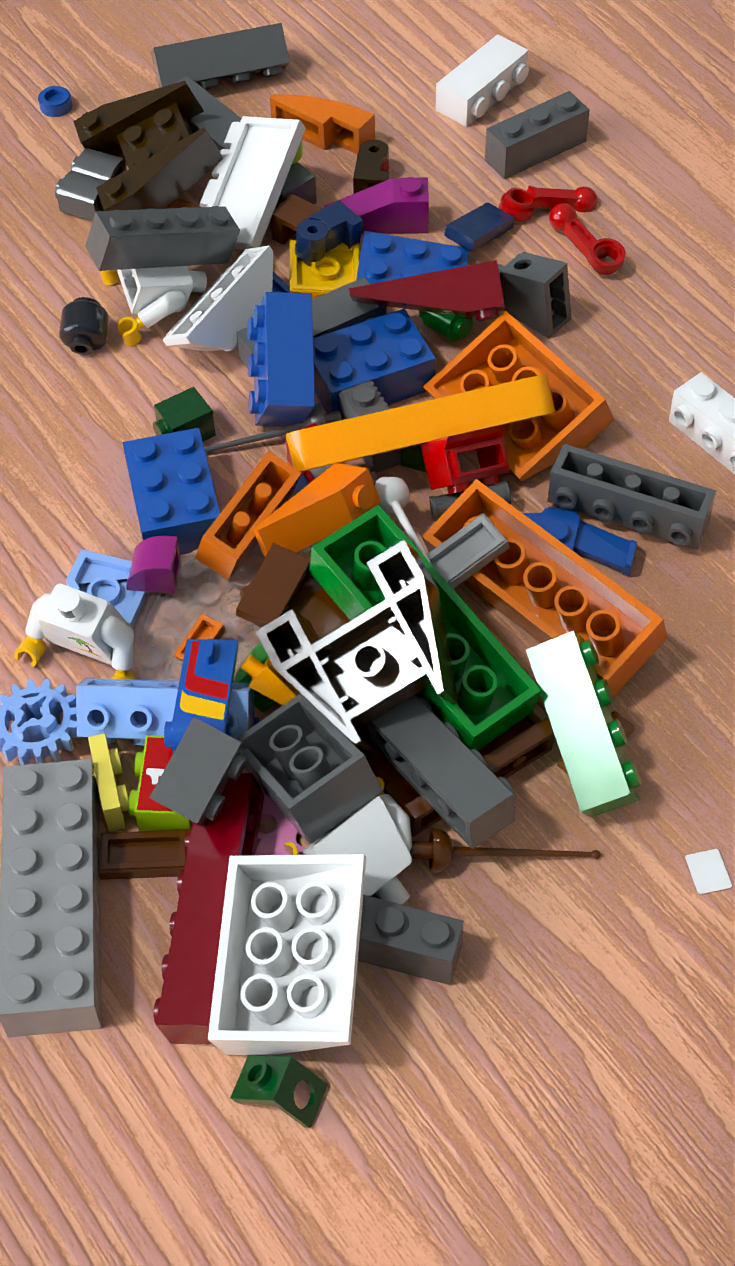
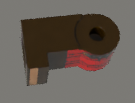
[353,140,389,194]

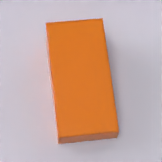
[173,614,226,662]

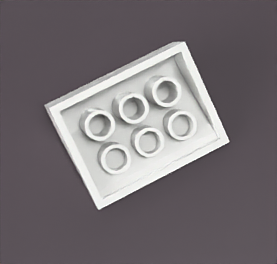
[208,854,366,1056]

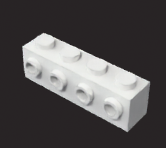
[669,372,735,474]

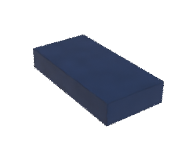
[444,202,515,251]

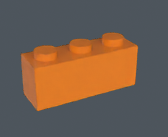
[195,451,302,581]

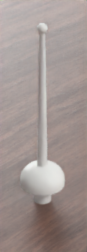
[375,477,431,563]

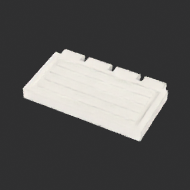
[199,116,306,250]

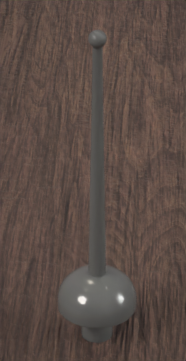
[204,403,342,453]

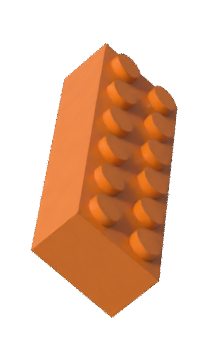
[422,479,667,698]

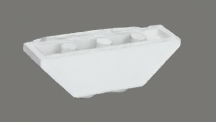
[163,245,273,352]

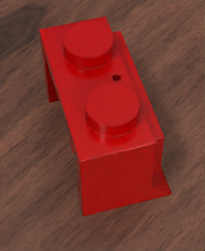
[420,424,510,494]

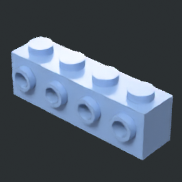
[76,678,254,745]

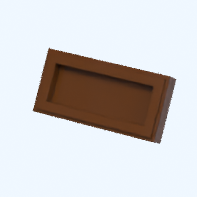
[236,543,310,627]
[98,829,189,880]

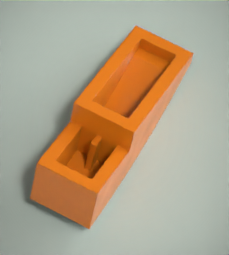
[270,94,375,155]

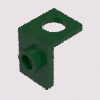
[230,1055,327,1128]

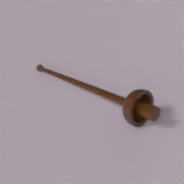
[410,828,601,873]

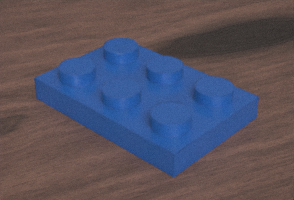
[356,231,469,284]

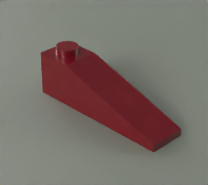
[348,260,505,321]

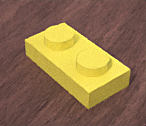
[88,733,129,832]

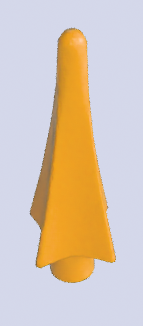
[241,654,300,706]

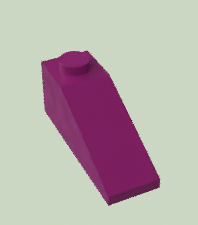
[324,177,429,234]

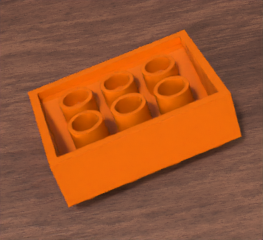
[423,311,614,482]

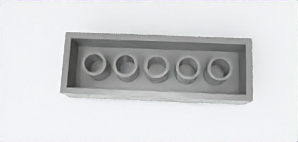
[0,759,102,1037]

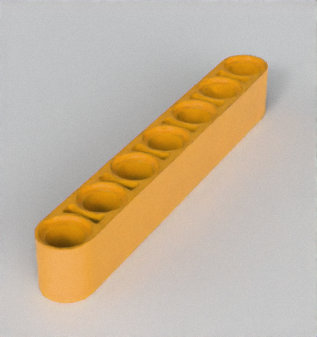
[286,374,555,472]

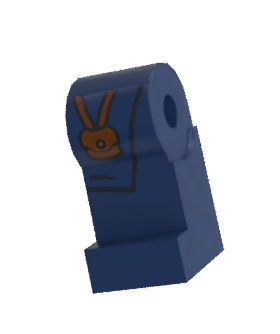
[295,200,363,262]

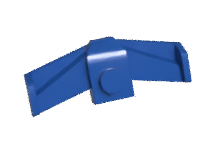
[523,507,637,577]

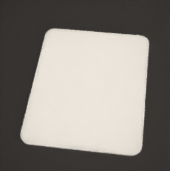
[685,849,732,894]

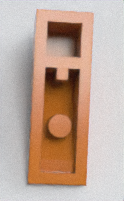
[253,463,381,557]

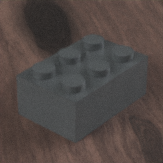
[236,693,383,844]

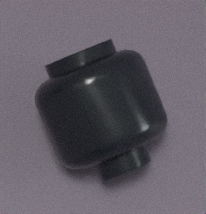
[59,297,109,355]

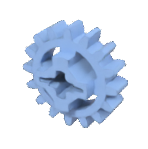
[0,679,80,765]

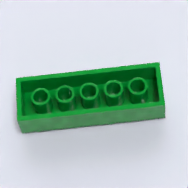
[309,505,542,751]

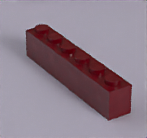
[153,773,264,1044]

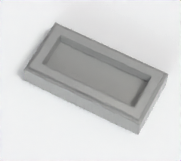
[427,513,510,589]

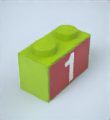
[129,735,193,831]

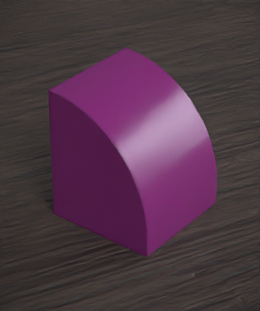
[126,536,181,594]

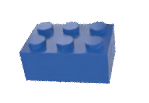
[247,292,315,427]
[313,308,436,413]
[122,428,220,555]

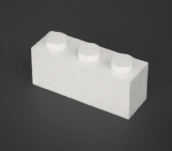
[436,34,529,127]

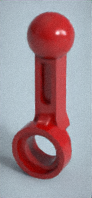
[499,186,598,222]
[549,203,626,275]

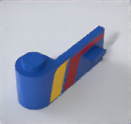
[164,639,239,753]

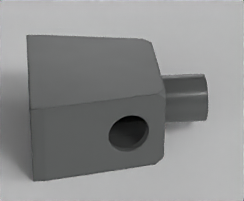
[498,252,571,338]

